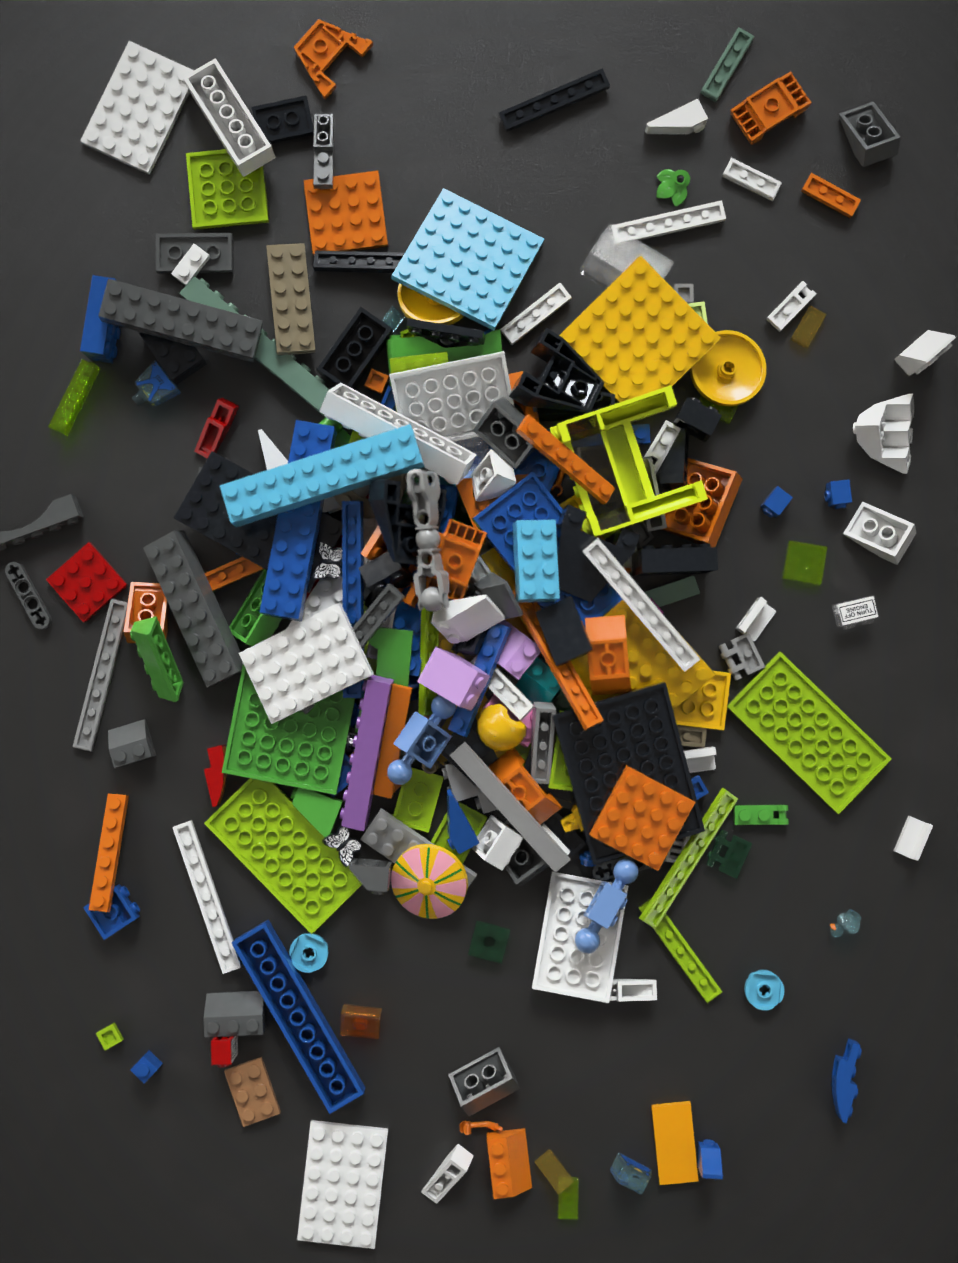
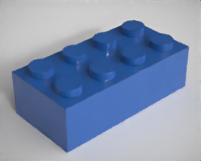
[80,275,120,363]

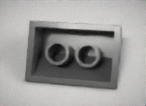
[473,397,536,469]
[349,858,393,895]
[204,991,267,1037]
[448,1047,520,1116]

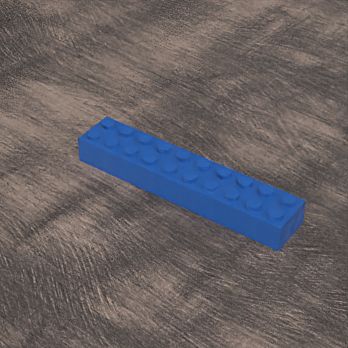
[260,420,337,621]
[231,919,366,1114]

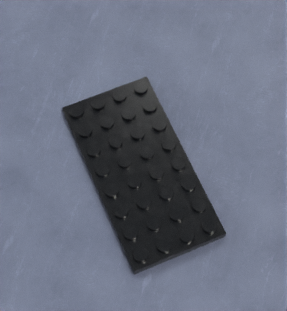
[174,451,342,593]

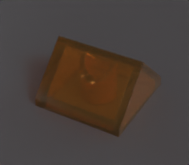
[340,1004,382,1039]

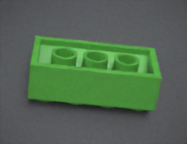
[229,569,282,647]
[130,616,184,702]

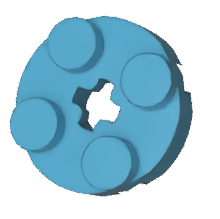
[289,933,329,973]
[744,970,784,1010]

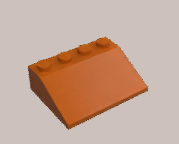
[662,458,743,547]

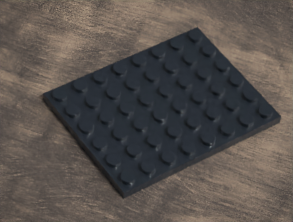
[552,682,705,865]

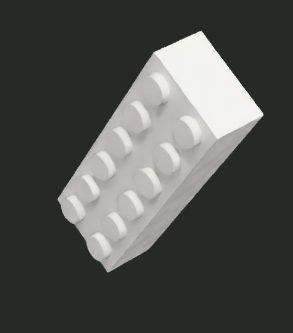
[183,58,276,177]

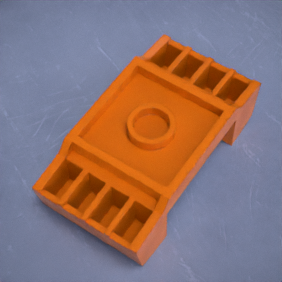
[730,72,812,145]
[426,519,488,600]

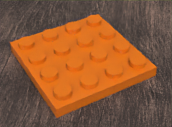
[303,171,388,256]
[589,765,695,871]

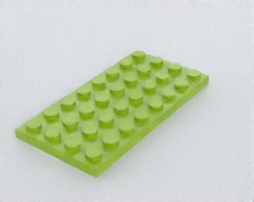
[727,652,892,814]
[204,778,362,934]

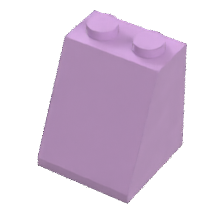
[417,647,490,711]

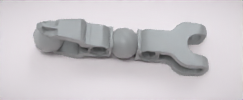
[407,469,450,612]

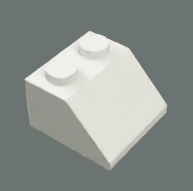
[470,449,516,502]
[472,815,523,870]

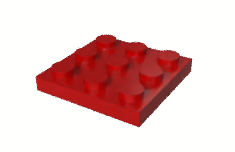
[46,542,128,623]

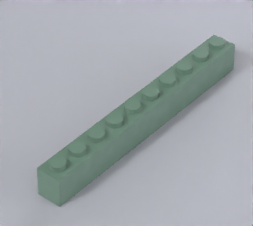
[179,276,332,417]

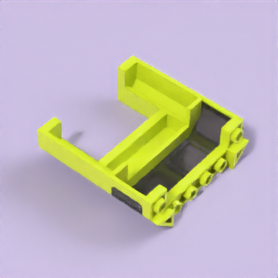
[550,385,708,536]

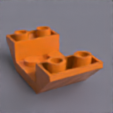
[585,615,631,696]
[488,748,562,825]

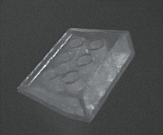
[580,223,675,289]

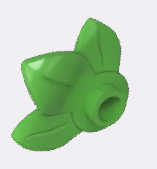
[657,169,690,207]

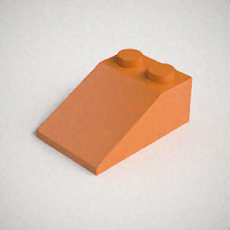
[124,582,169,643]

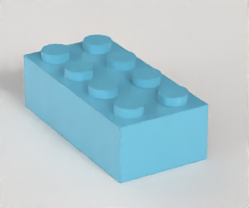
[512,520,560,603]

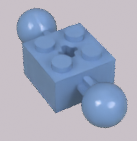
[387,695,456,785]
[575,859,638,954]

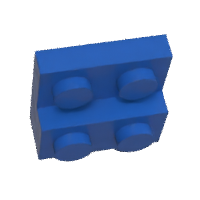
[83,884,140,940]

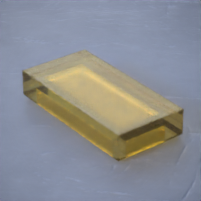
[791,305,827,348]
[534,1149,574,1195]

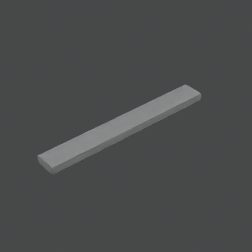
[73,599,128,752]
[450,742,571,872]

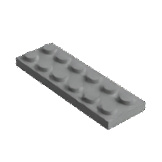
[360,808,477,887]

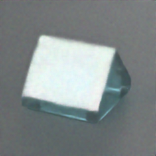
[381,306,404,332]

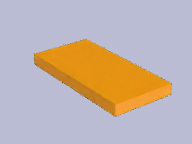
[651,1101,699,1185]

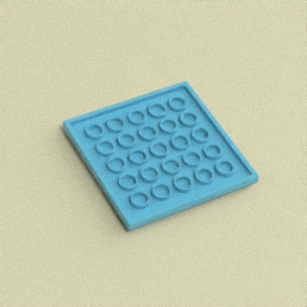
[391,188,544,331]

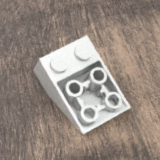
[894,330,956,376]

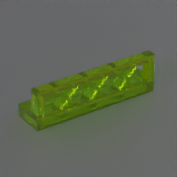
[48,359,101,436]

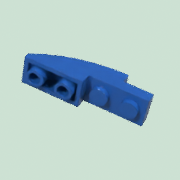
[832,1038,861,1123]

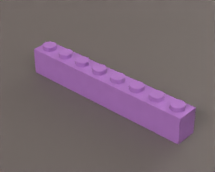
[340,675,394,831]

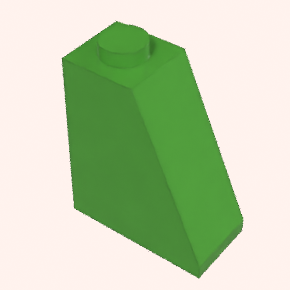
[291,787,344,837]

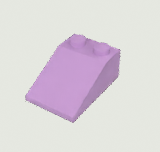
[497,620,541,680]

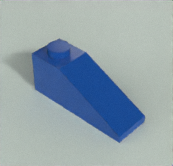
[447,789,479,854]

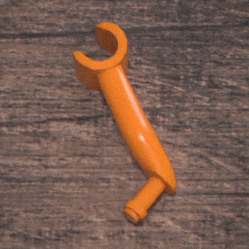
[551,469,564,497]
[460,1121,503,1135]

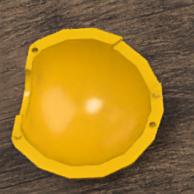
[477,704,526,751]

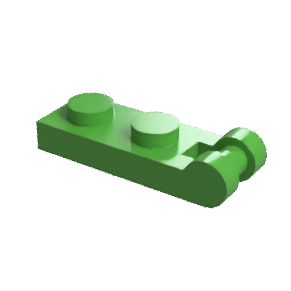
[733,805,789,825]

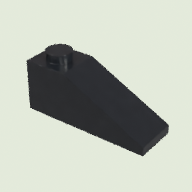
[658,428,689,489]

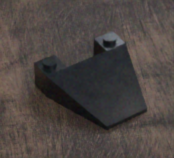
[509,328,604,413]
[369,479,447,565]
[556,505,640,603]

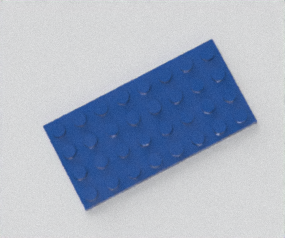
[472,471,622,630]

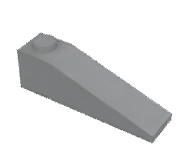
[530,702,556,784]

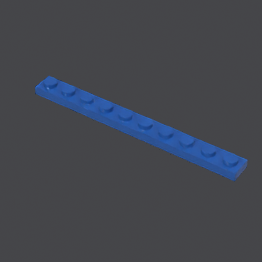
[342,501,364,698]

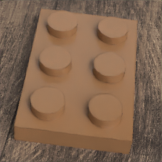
[224,1056,281,1127]

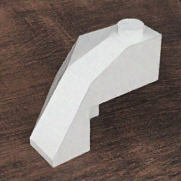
[853,394,914,474]

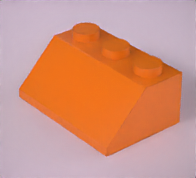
[487,1128,532,1199]

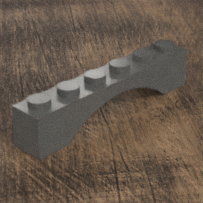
[0,494,84,551]

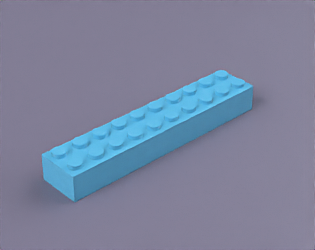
[220,424,425,527]

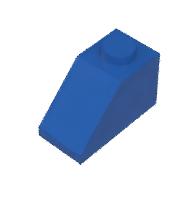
[697,1139,723,1179]

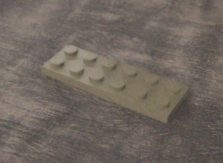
[266,243,315,355]

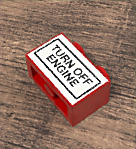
[211,1036,238,1068]

